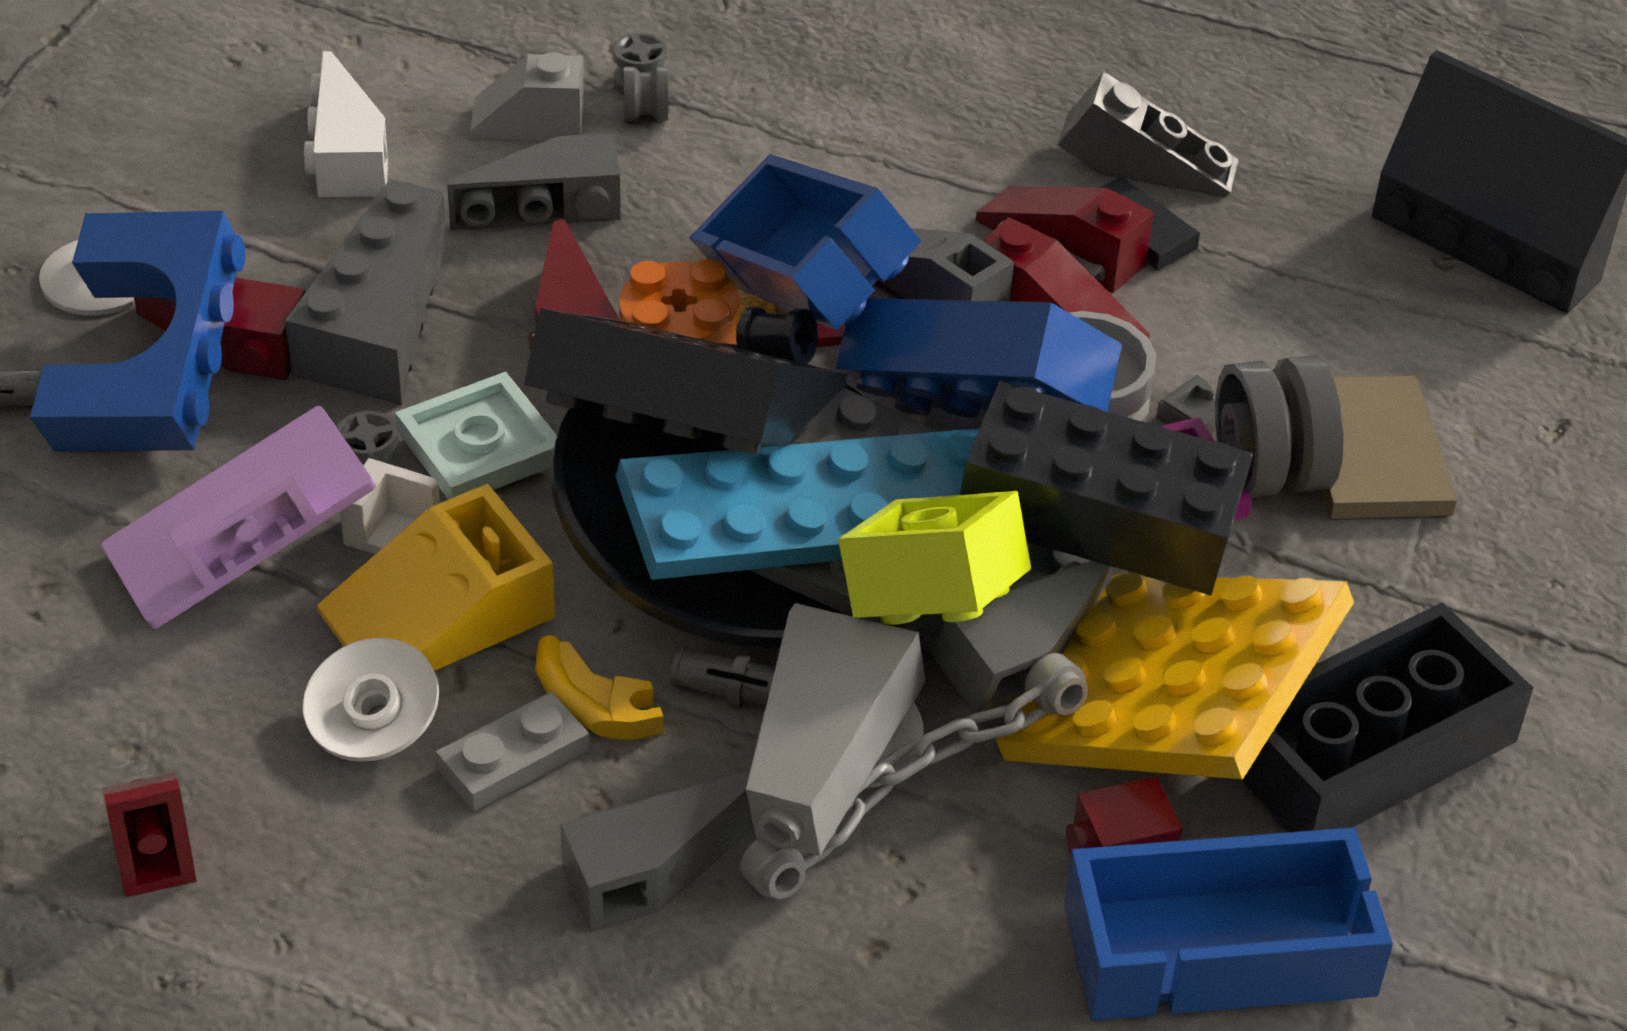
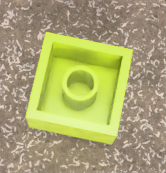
[838,491,1031,625]

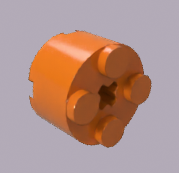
[619,259,740,345]

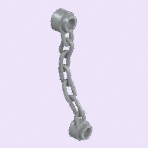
[741,653,1088,899]

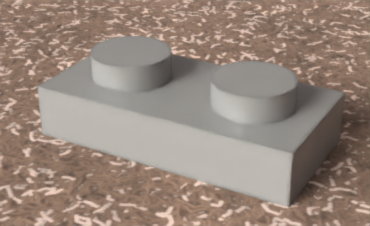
[436,692,590,812]

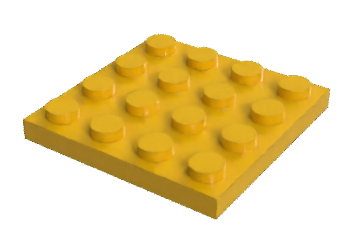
[996,573,1354,779]

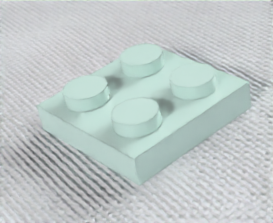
[395,372,557,500]

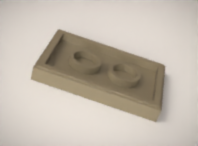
[1322,375,1457,519]

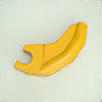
[535,635,664,740]

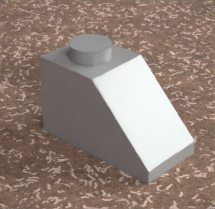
[470,52,584,141]

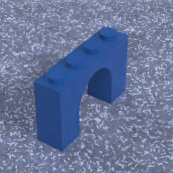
[30,211,245,451]

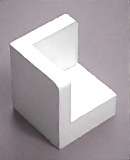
[340,458,440,554]

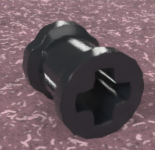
[736,307,818,364]

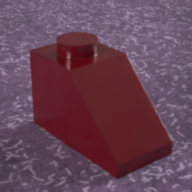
[102,773,197,898]

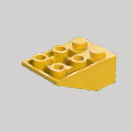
[317,484,555,671]

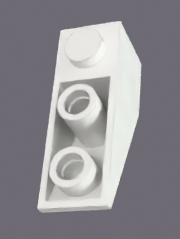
[304,51,388,198]

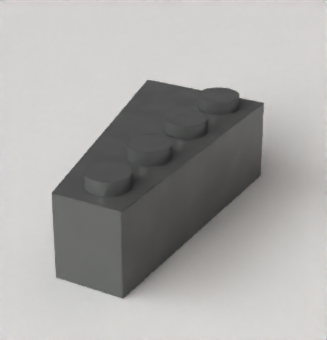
[285,179,447,405]

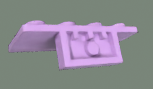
[102,406,376,629]

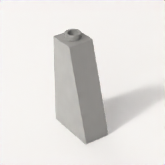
[746,603,926,856]

